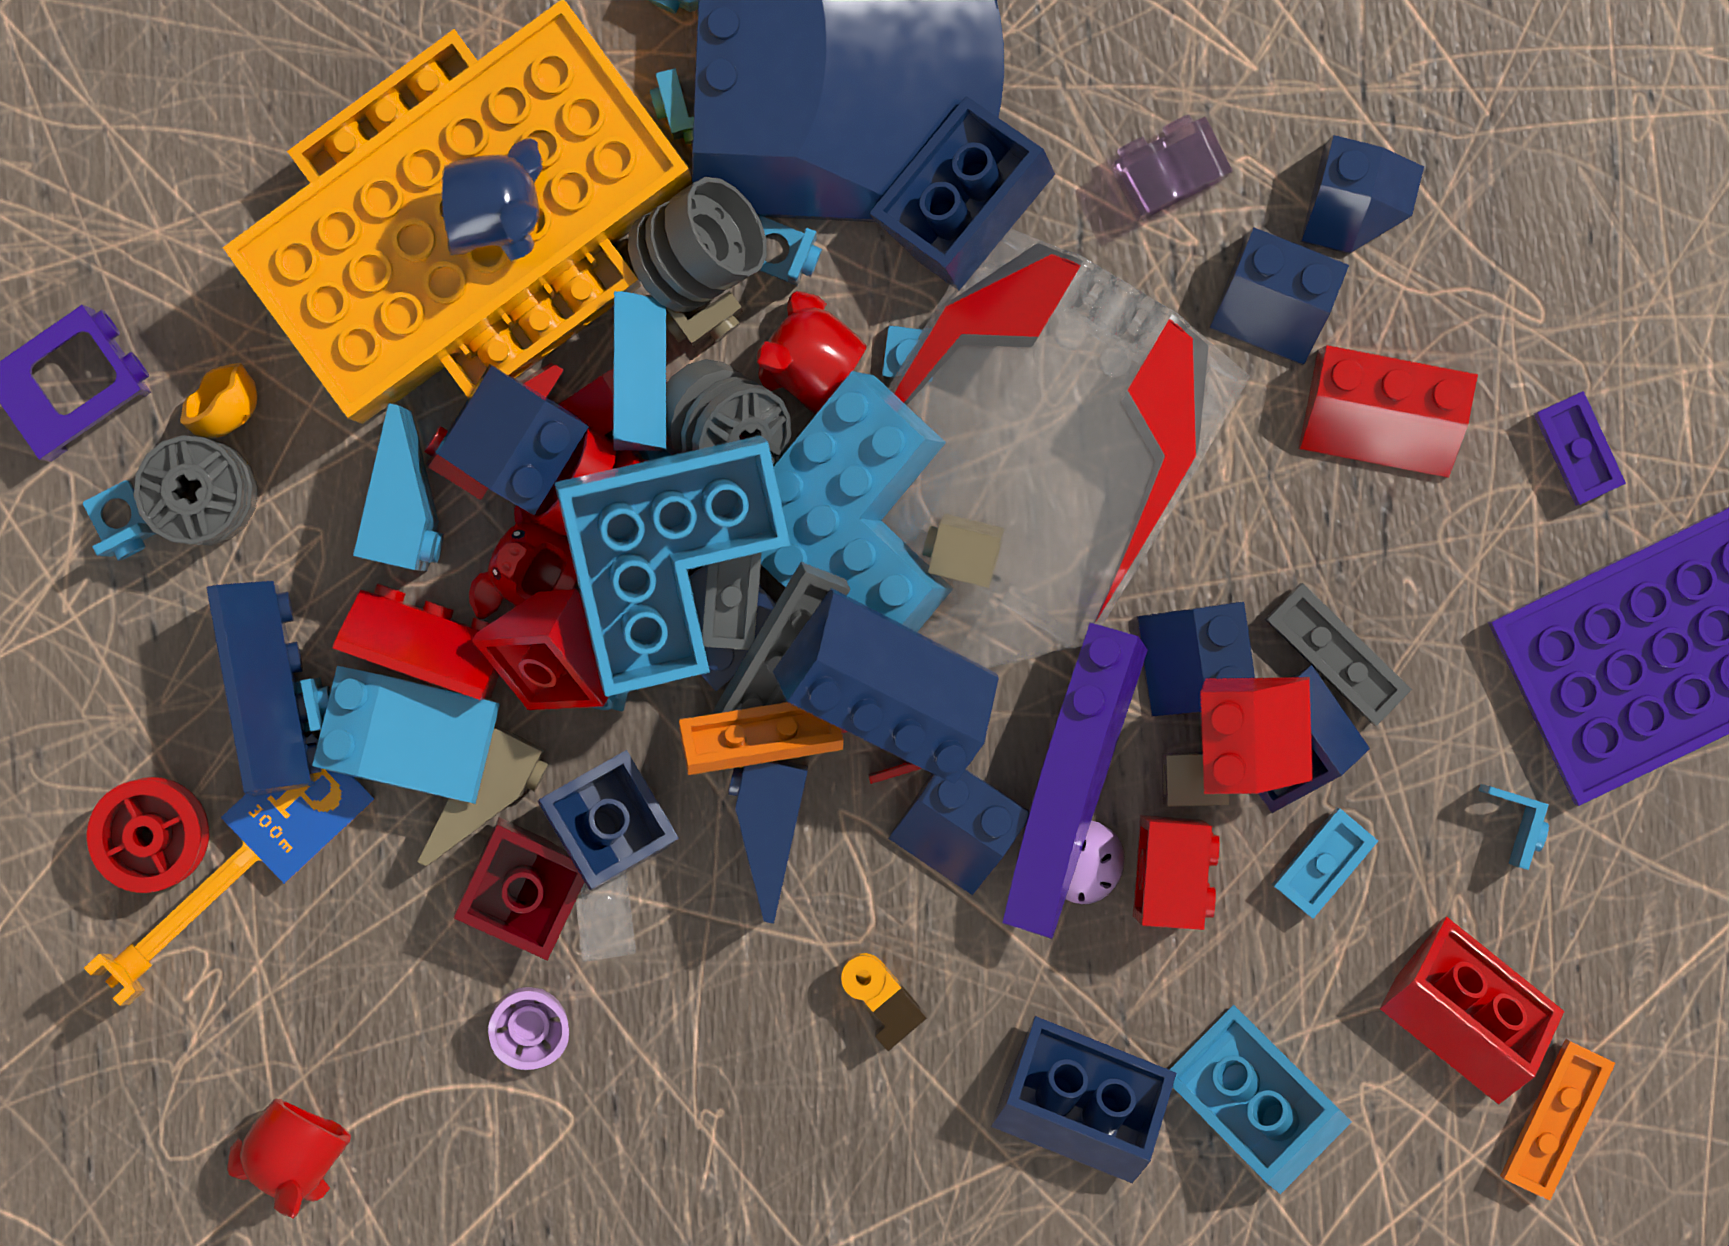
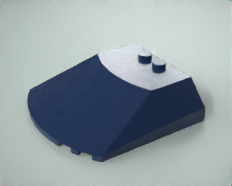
[692,0,1004,222]

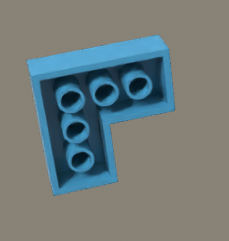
[761,371,953,632]
[555,435,790,697]

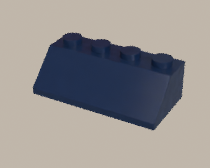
[206,581,322,797]
[773,588,999,784]

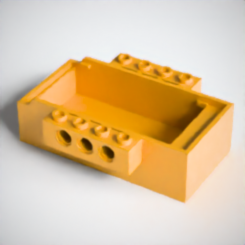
[222,0,692,424]

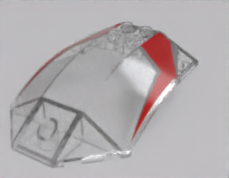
[881,229,1251,668]

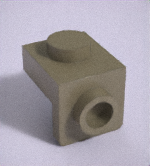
[666,291,743,347]

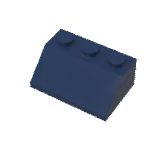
[869,96,1055,291]
[991,1016,1177,1184]

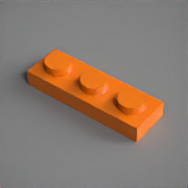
[679,702,844,775]
[1500,1039,1616,1201]

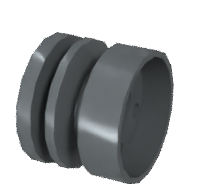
[628,177,767,313]
[666,359,791,467]
[134,435,258,546]

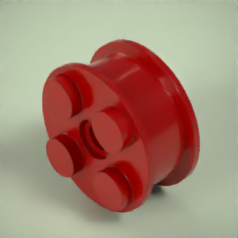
[87,777,210,893]

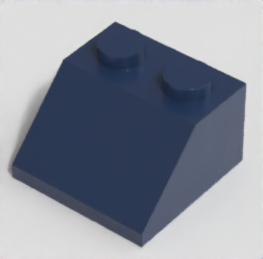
[1209,227,1349,365]
[436,364,589,515]
[1137,602,1255,717]
[1258,665,1370,813]
[537,750,679,890]
[888,769,1030,895]

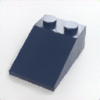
[728,760,808,924]

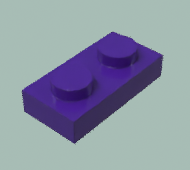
[1533,391,1626,506]

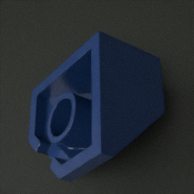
[1300,135,1424,254]

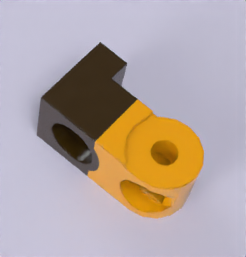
[841,953,927,1051]

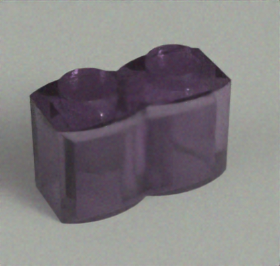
[1111,114,1233,222]

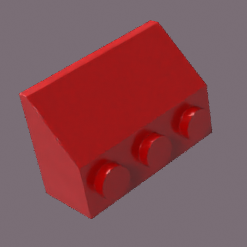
[1299,345,1478,478]
[332,583,499,700]
[1380,916,1564,1105]

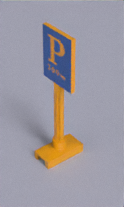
[84,733,375,1006]

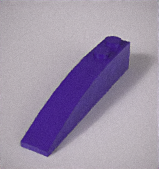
[1002,622,1148,939]

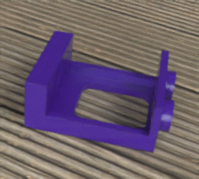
[0,305,151,462]

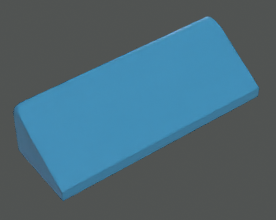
[614,291,666,451]

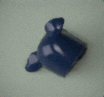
[442,138,542,261]

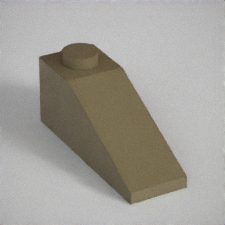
[417,724,549,867]

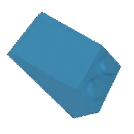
[353,403,444,571]
[312,666,500,804]
[1170,1005,1352,1194]

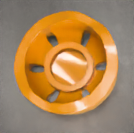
[180,363,257,439]

